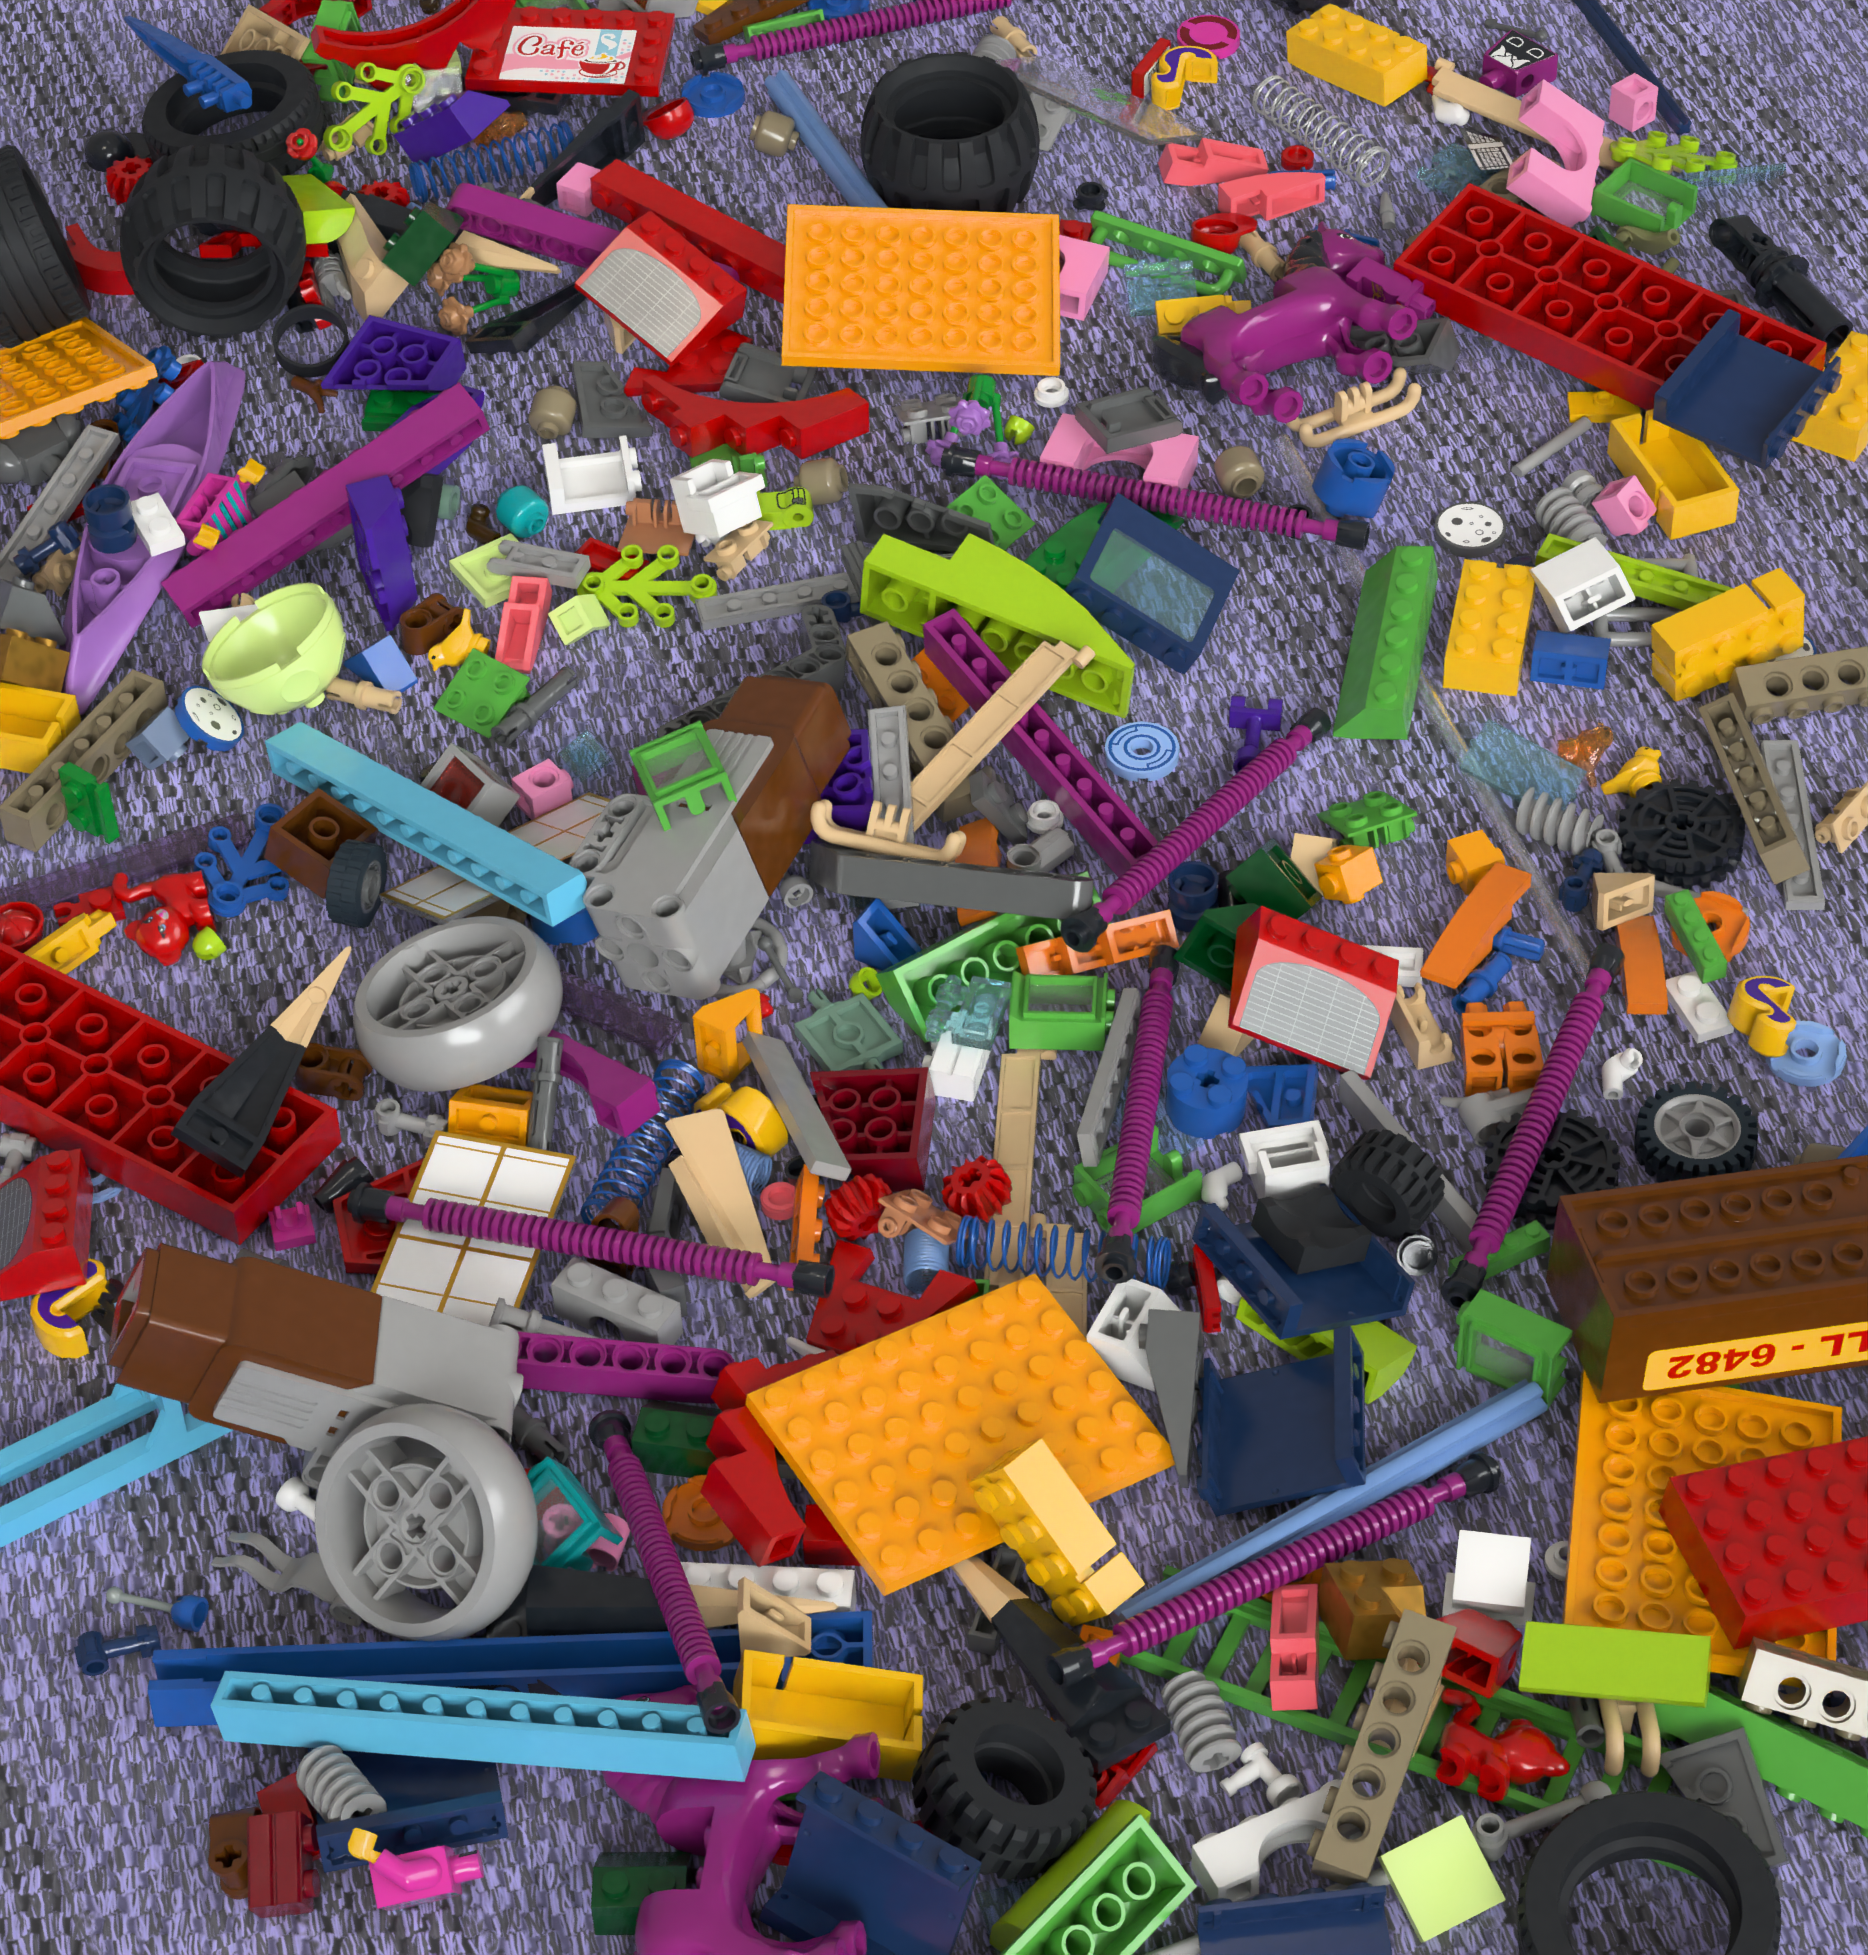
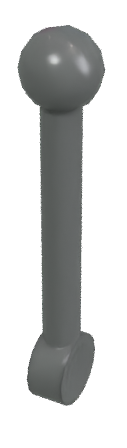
[1484,18,1547,42]
[757,936,804,1003]

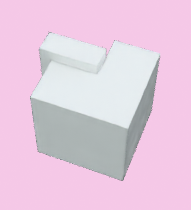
[670,459,765,537]
[1239,1120,1330,1200]
[1442,1530,1536,1629]

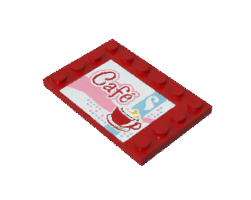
[465,6,675,97]

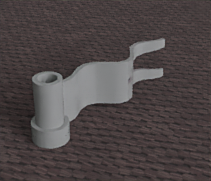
[211,1532,363,1627]

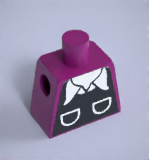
[1479,29,1558,98]

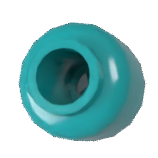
[496,485,549,538]

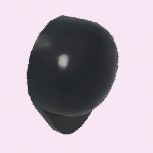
[85,129,151,172]

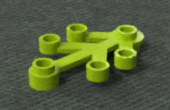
[323,62,426,155]
[1609,131,1738,178]
[576,544,718,628]

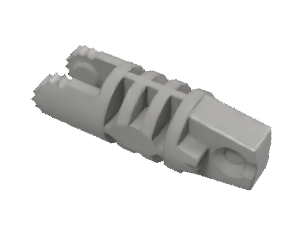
[313,249,352,309]

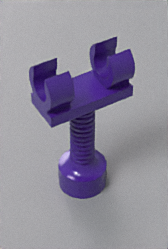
[1229,695,1283,774]

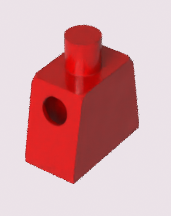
[1417,1609,1523,1699]

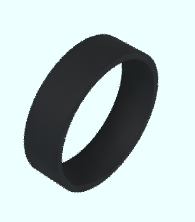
[272,304,350,377]

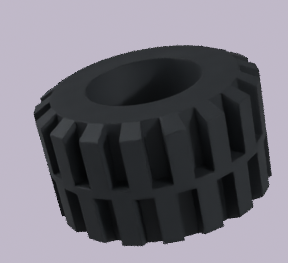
[1330,1129,1445,1241]

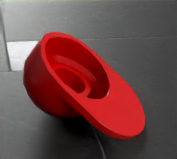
[642,97,695,140]
[1190,213,1257,254]

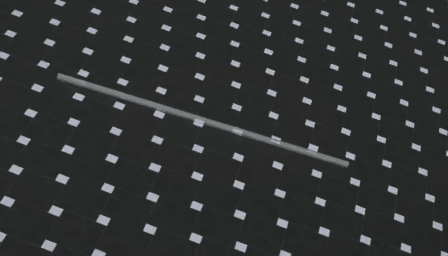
[1274,434,1612,1005]

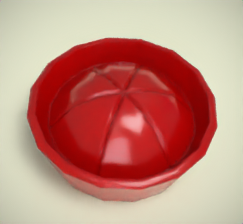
[0,901,44,953]

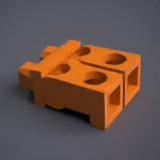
[1460,1001,1544,1097]

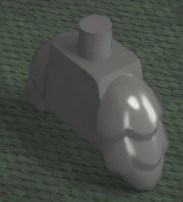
[0,413,82,486]
[249,455,353,555]

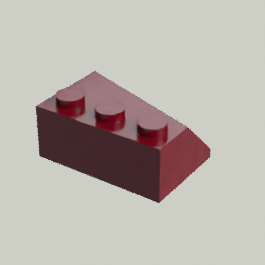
[810,1067,936,1192]

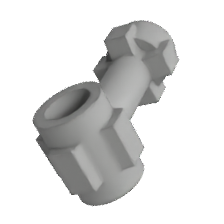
[1591,829,1632,873]
[373,1098,448,1143]
[0,1132,37,1184]

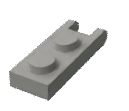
[487,540,591,589]

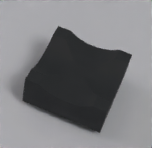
[400,473,444,548]
[1251,1185,1372,1275]

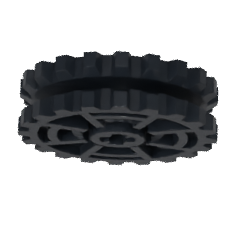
[1618,779,1746,890]
[1484,1109,1620,1230]

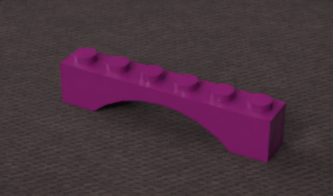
[511,1029,660,1138]

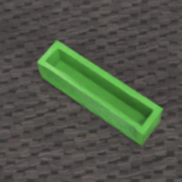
[742,8,825,43]
[1664,889,1727,984]
[1448,1220,1551,1281]

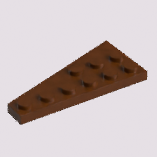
[692,0,810,45]

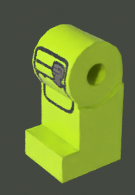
[756,487,814,531]

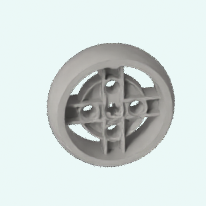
[353,916,563,1092]
[315,1403,538,1641]

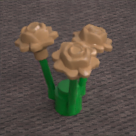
[427,242,520,336]

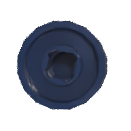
[82,484,137,554]
[1168,861,1219,932]

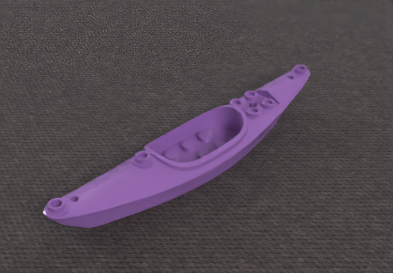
[59,361,246,715]

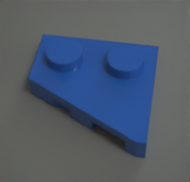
[1246,1064,1319,1129]

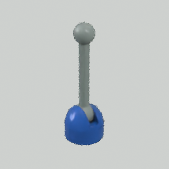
[106,1586,209,1632]

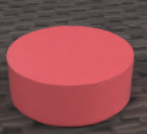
[760,1182,795,1220]

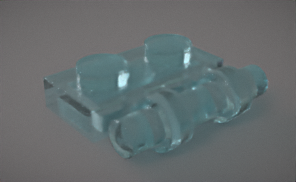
[1416,142,1503,201]
[1124,257,1197,317]
[925,975,1012,1051]

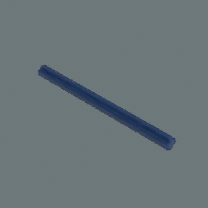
[1573,0,1692,135]

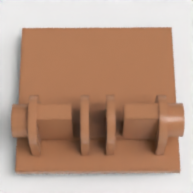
[617,498,695,557]
[877,1189,969,1246]

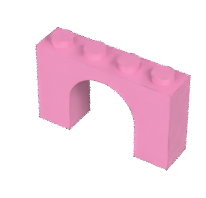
[1506,79,1605,228]
[1059,235,1110,321]
[1040,413,1199,491]

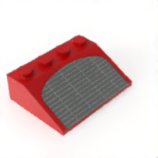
[574,211,747,366]
[1228,906,1399,1080]
[0,1148,94,1302]

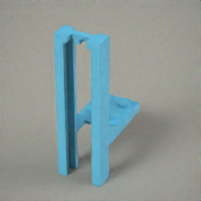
[0,1302,233,1548]

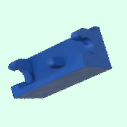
[1530,630,1611,690]

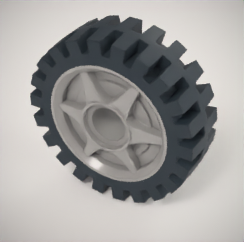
[1634,1082,1758,1183]

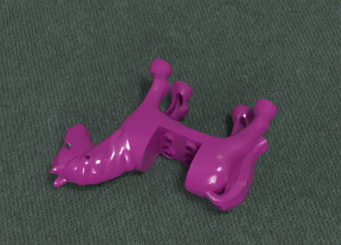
[601,1685,884,1955]

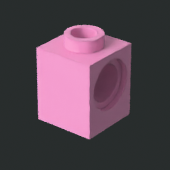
[1608,73,1658,133]
[556,162,601,218]
[1592,475,1657,536]
[511,758,574,820]

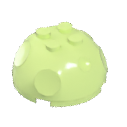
[202,583,346,715]

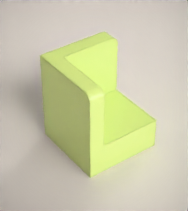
[548,594,611,645]

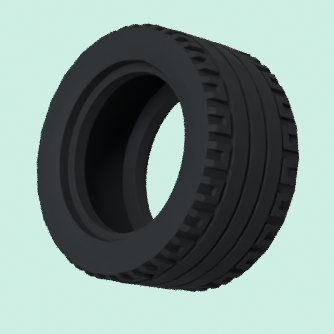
[0,145,91,348]

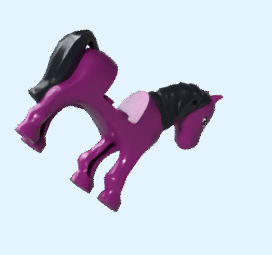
[1152,221,1418,423]

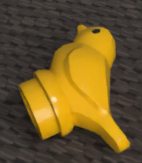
[428,608,491,671]
[1601,746,1663,798]

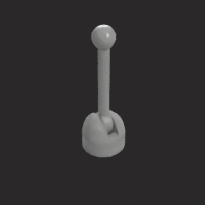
[779,871,813,908]

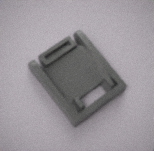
[719,343,818,403]
[1075,386,1183,454]

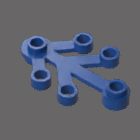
[112,345,182,446]
[193,803,289,917]

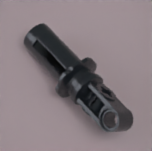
[1709,215,1853,353]

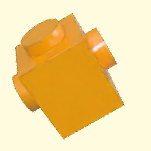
[1445,829,1505,895]
[1314,845,1383,904]

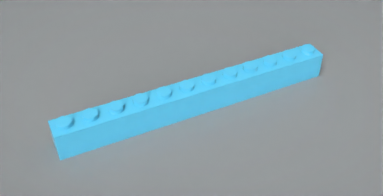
[265,721,587,927]
[210,1670,756,1782]

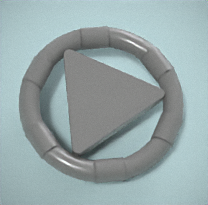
[711,917,788,998]

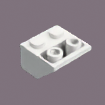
[1529,537,1636,633]
[1087,1279,1181,1392]

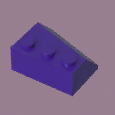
[393,90,511,166]
[321,315,467,391]
[346,474,418,632]
[804,729,874,844]

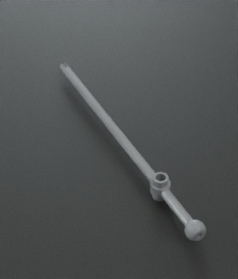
[1143,1780,1612,1955]

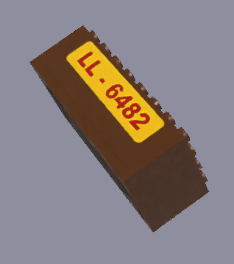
[1546,1155,1868,1403]

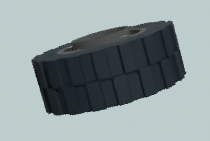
[325,839,387,928]

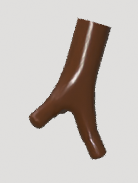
[291,375,338,413]

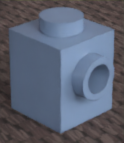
[125,706,190,770]

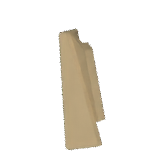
[665,1109,776,1299]

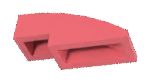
[1158,138,1269,186]
[1218,172,1325,221]
[495,576,553,674]
[1269,1584,1319,1711]

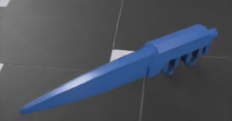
[124,16,252,113]

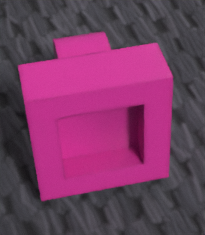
[268,1201,317,1251]

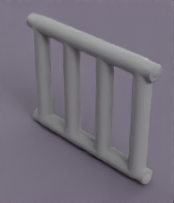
[1593,553,1699,647]

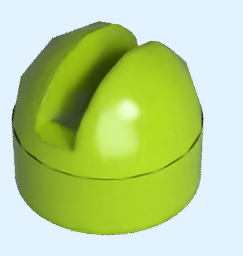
[1004,415,1035,445]
[192,926,227,961]
[848,967,883,1000]

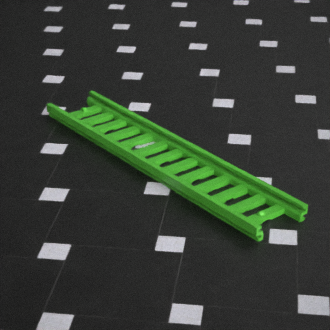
[1120,1565,1703,1880]

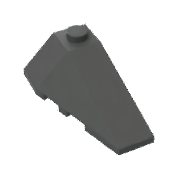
[1326,317,1461,375]
[848,483,995,552]
[0,576,67,646]
[1139,1309,1205,1488]

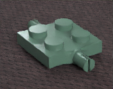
[794,988,903,1071]

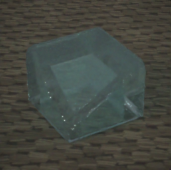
[558,729,614,782]

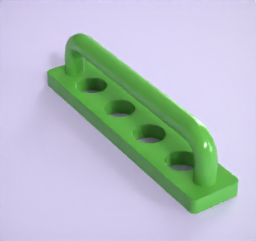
[1089,210,1247,296]

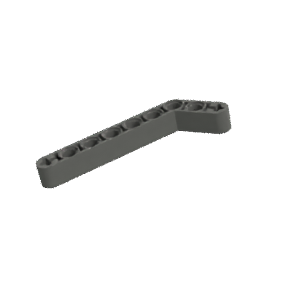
[656,604,847,773]
[809,838,1094,920]

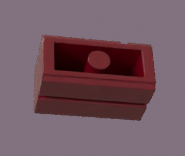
[247,1810,321,1918]

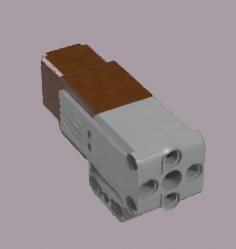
[569,675,852,1000]
[107,1243,523,1496]

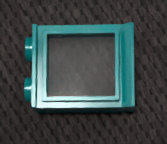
[527,1456,623,1571]

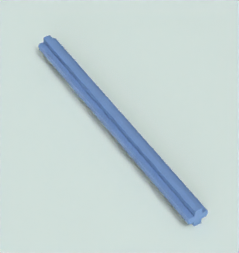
[764,70,888,208]
[1110,1379,1547,1624]

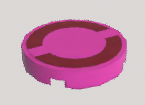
[1177,15,1240,59]

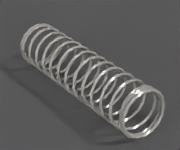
[1252,75,1390,188]

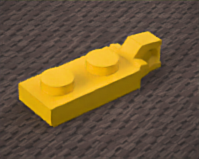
[1154,295,1252,335]
[23,909,117,974]

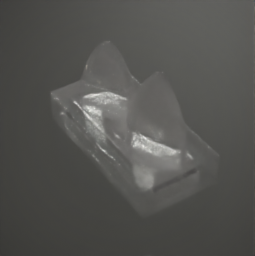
[398,66,463,107]

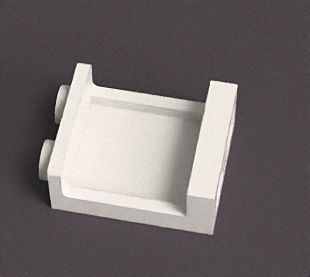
[542,435,642,515]

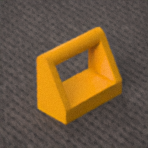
[693,988,763,1084]
[448,1084,533,1147]

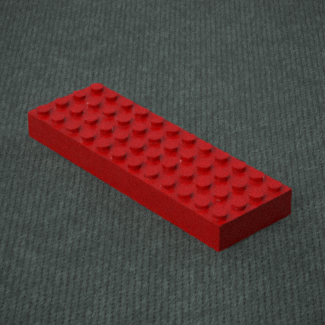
[1393,183,1827,411]
[0,942,342,1245]
[1659,1436,1868,1650]

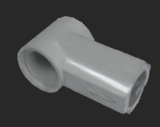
[1006,826,1074,873]
[1458,1088,1534,1147]

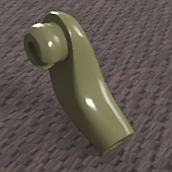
[1615,225,1680,255]

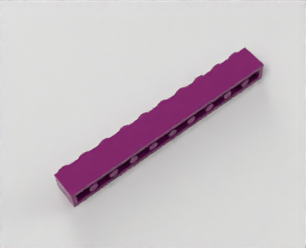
[161,382,490,628]
[923,608,1166,880]

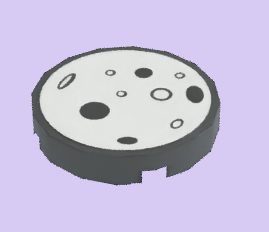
[1434,502,1507,558]

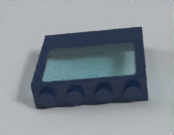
[1064,493,1240,674]

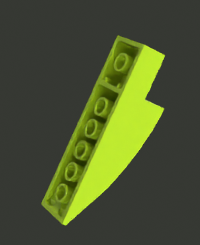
[860,533,1135,718]

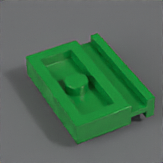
[361,390,439,432]
[58,761,120,844]

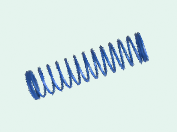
[409,121,574,204]
[580,1059,705,1225]
[956,1215,1171,1290]

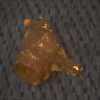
[474,111,528,150]
[1557,722,1614,788]

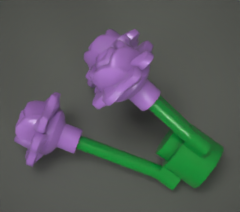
[925,374,1023,480]

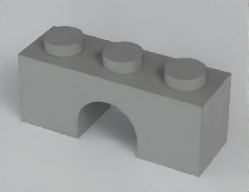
[551,1256,683,1345]

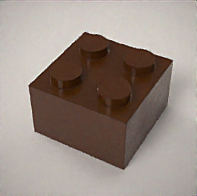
[264,788,378,899]

